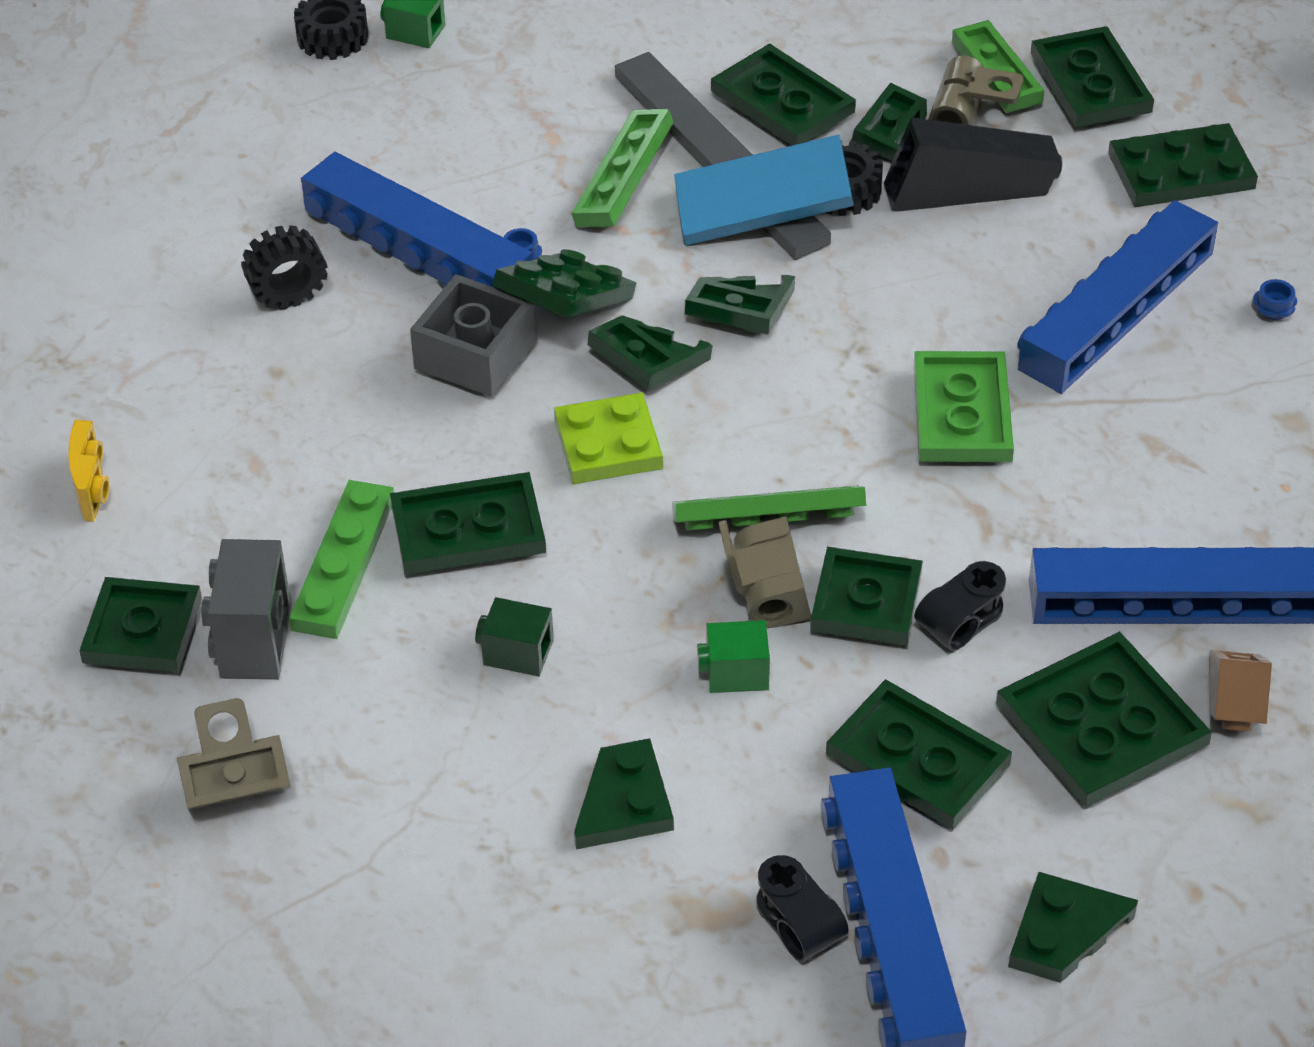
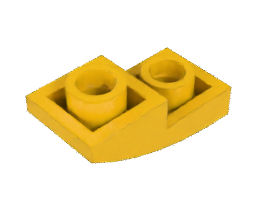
[68,420,110,522]

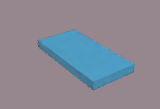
[674,134,854,246]

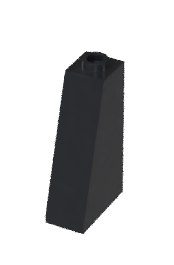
[883,117,1062,211]

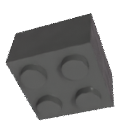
[410,274,536,397]
[201,539,291,680]

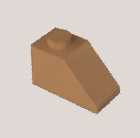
[1209,650,1272,731]

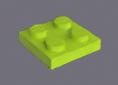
[554,392,663,484]

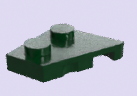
[851,82,927,161]
[684,275,796,335]
[587,315,713,390]
[574,738,674,850]
[1008,872,1138,983]

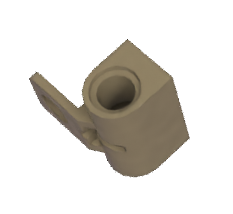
[928,56,1024,125]
[719,516,811,628]
[177,698,290,811]

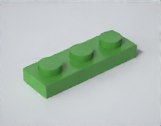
[952,20,1045,113]

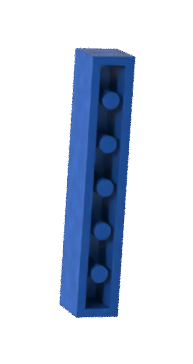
[301,151,533,291]
[1017,200,1218,394]
[1029,547,1314,624]
[821,767,967,1047]

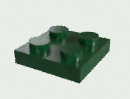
[810,546,923,646]
[79,577,202,672]

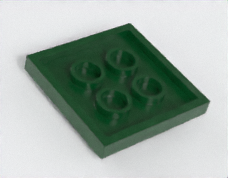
[996,631,1212,807]

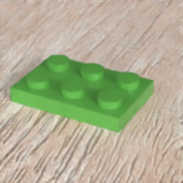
[914,351,1014,462]

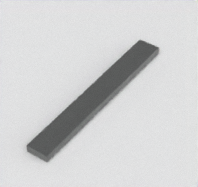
[615,52,831,260]

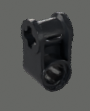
[914,561,1006,651]
[756,855,849,962]

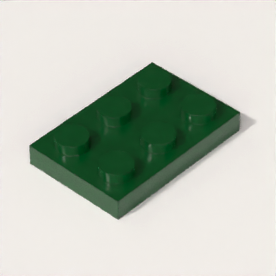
[1030,26,1154,128]
[711,43,856,145]
[1108,123,1258,207]
[492,249,637,318]
[390,472,546,575]
[826,679,1012,830]

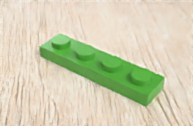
[571,109,674,228]
[289,480,394,639]
[672,485,867,530]

